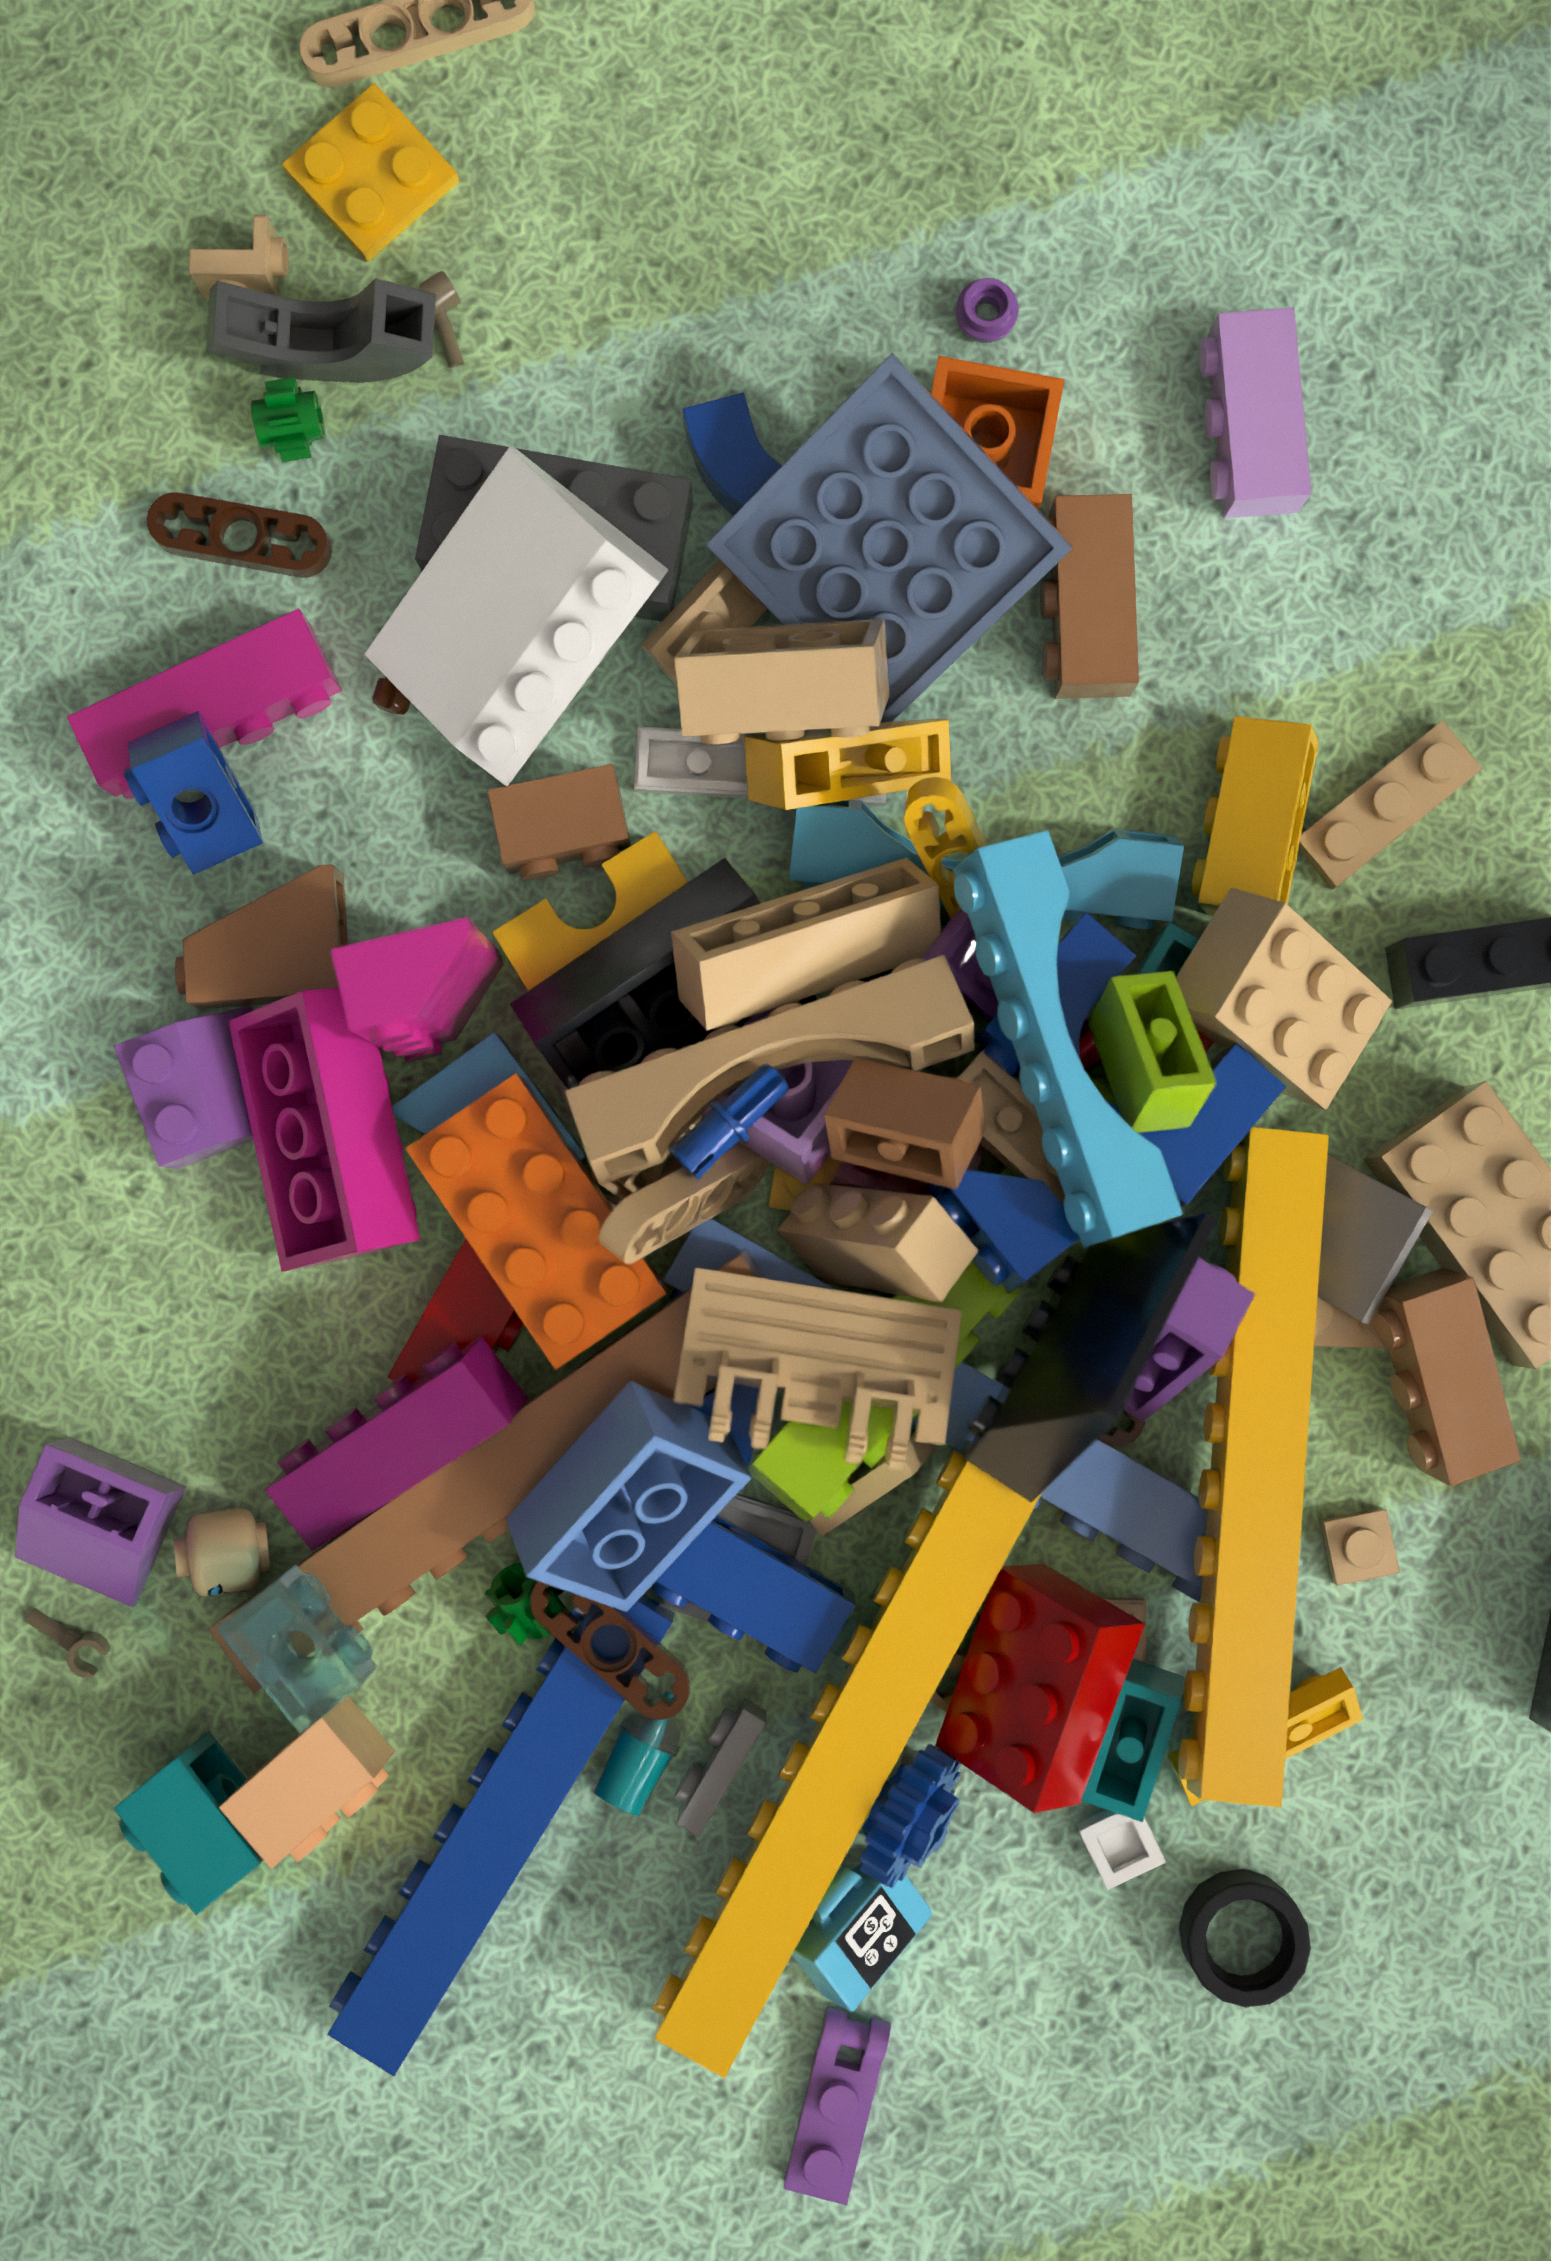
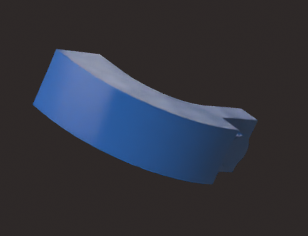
[682,393,782,516]

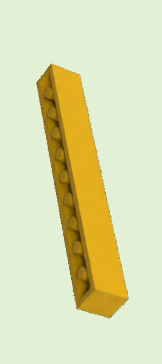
[1178,1127,1329,1808]
[651,1441,1042,2079]

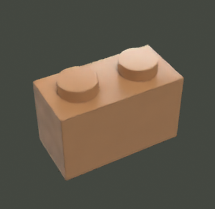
[487,763,631,881]
[824,1057,986,1189]

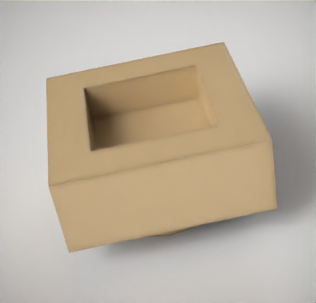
[1319,1507,1400,1586]

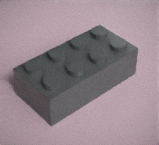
[415,434,693,622]

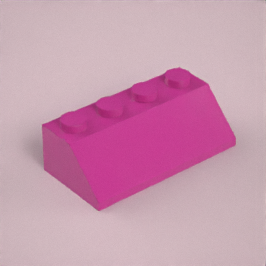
[331,917,503,1062]

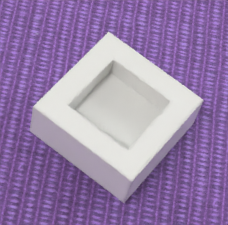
[1077,1810,1166,1890]

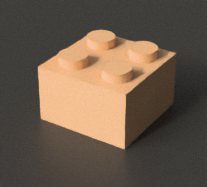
[219,1693,395,1869]

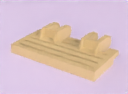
[674,1267,962,1471]

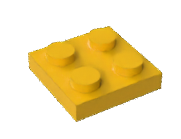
[281,83,460,263]

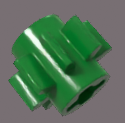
[251,377,325,462]
[485,1563,567,1645]

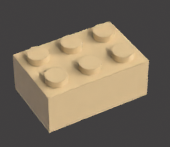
[674,619,889,744]
[1176,888,1392,1110]

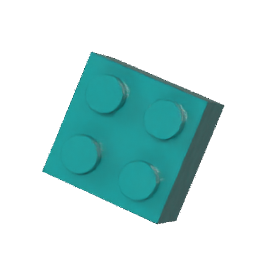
[113,1731,263,1915]

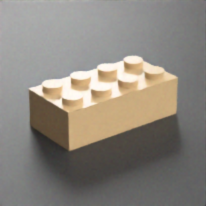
[1363,1081,1551,1369]

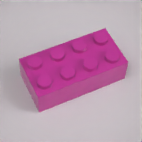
[228,988,421,1272]

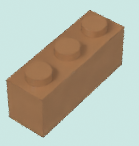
[1040,494,1139,699]
[1374,1268,1521,1486]

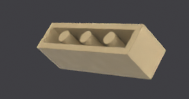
[671,857,941,1030]

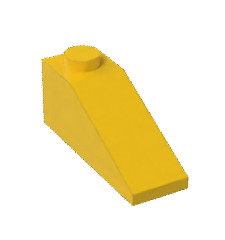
[744,718,951,810]

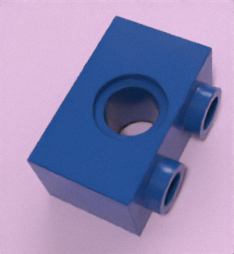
[124,711,263,875]

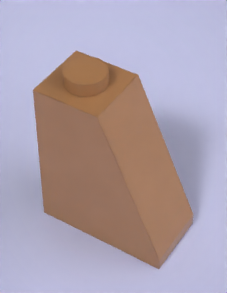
[175,864,348,1009]

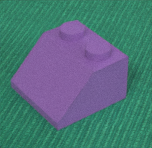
[114,1006,253,1169]

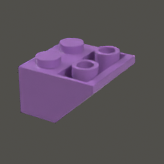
[15,1437,187,1607]

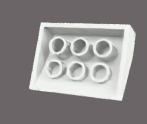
[364,445,669,786]

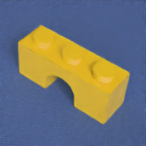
[492,831,688,991]

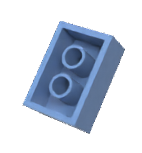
[506,1381,752,1612]

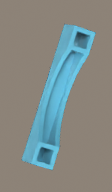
[789,799,1184,929]
[952,830,1183,1248]

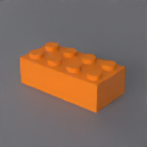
[405,1073,670,1370]

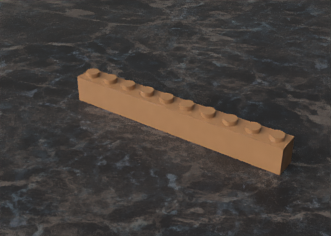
[208,1249,766,1693]

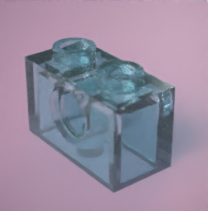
[216,1564,378,1734]

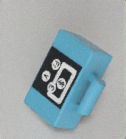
[792,1863,932,2012]

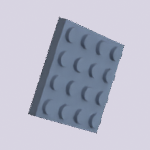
[706,352,1072,723]

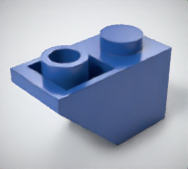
[927,1170,1080,1293]

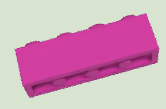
[67,608,342,799]

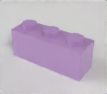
[1199,307,1311,519]

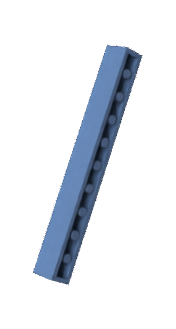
[663,1218,1207,1603]

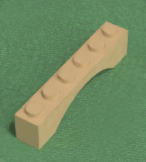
[565,955,974,1185]

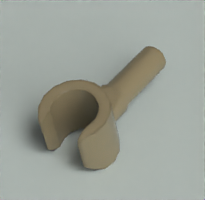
[419,271,464,368]
[25,1608,110,1678]

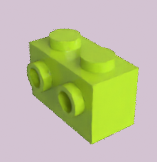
[1088,971,1217,1133]

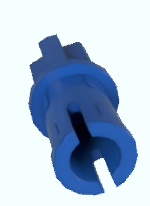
[669,1064,789,1180]

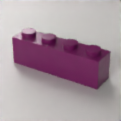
[265,1336,528,1551]

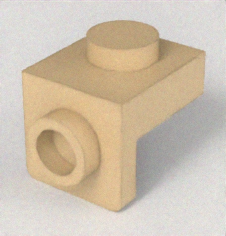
[189,215,289,298]

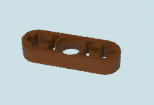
[147,492,332,578]
[530,1581,690,1720]

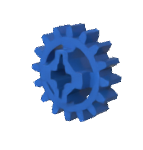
[860,1744,961,1888]

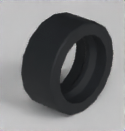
[1179,1869,1311,2008]

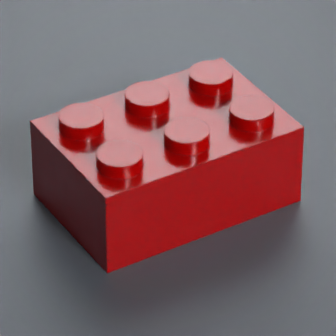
[935,1564,1145,1813]

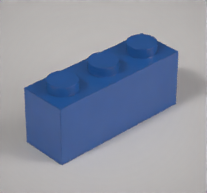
[651,1515,855,1674]

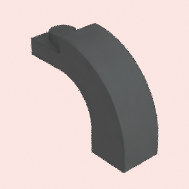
[206,278,436,383]

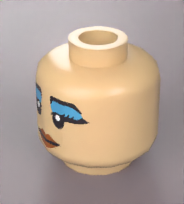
[174,1507,270,1597]

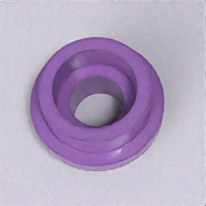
[956,278,1019,343]

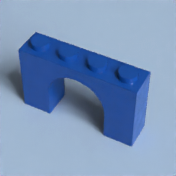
[974,912,1287,1207]

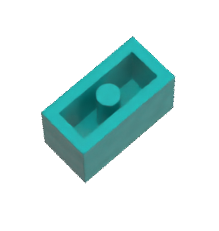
[1081,1659,1184,1823]

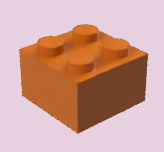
[931,356,1065,510]

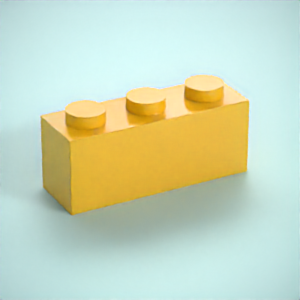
[1192,716,1319,916]

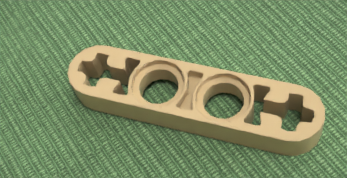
[299,0,536,88]
[598,1142,769,1264]

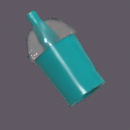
[594,1691,681,1816]

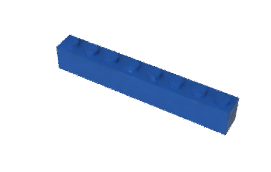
[327,1594,675,2077]

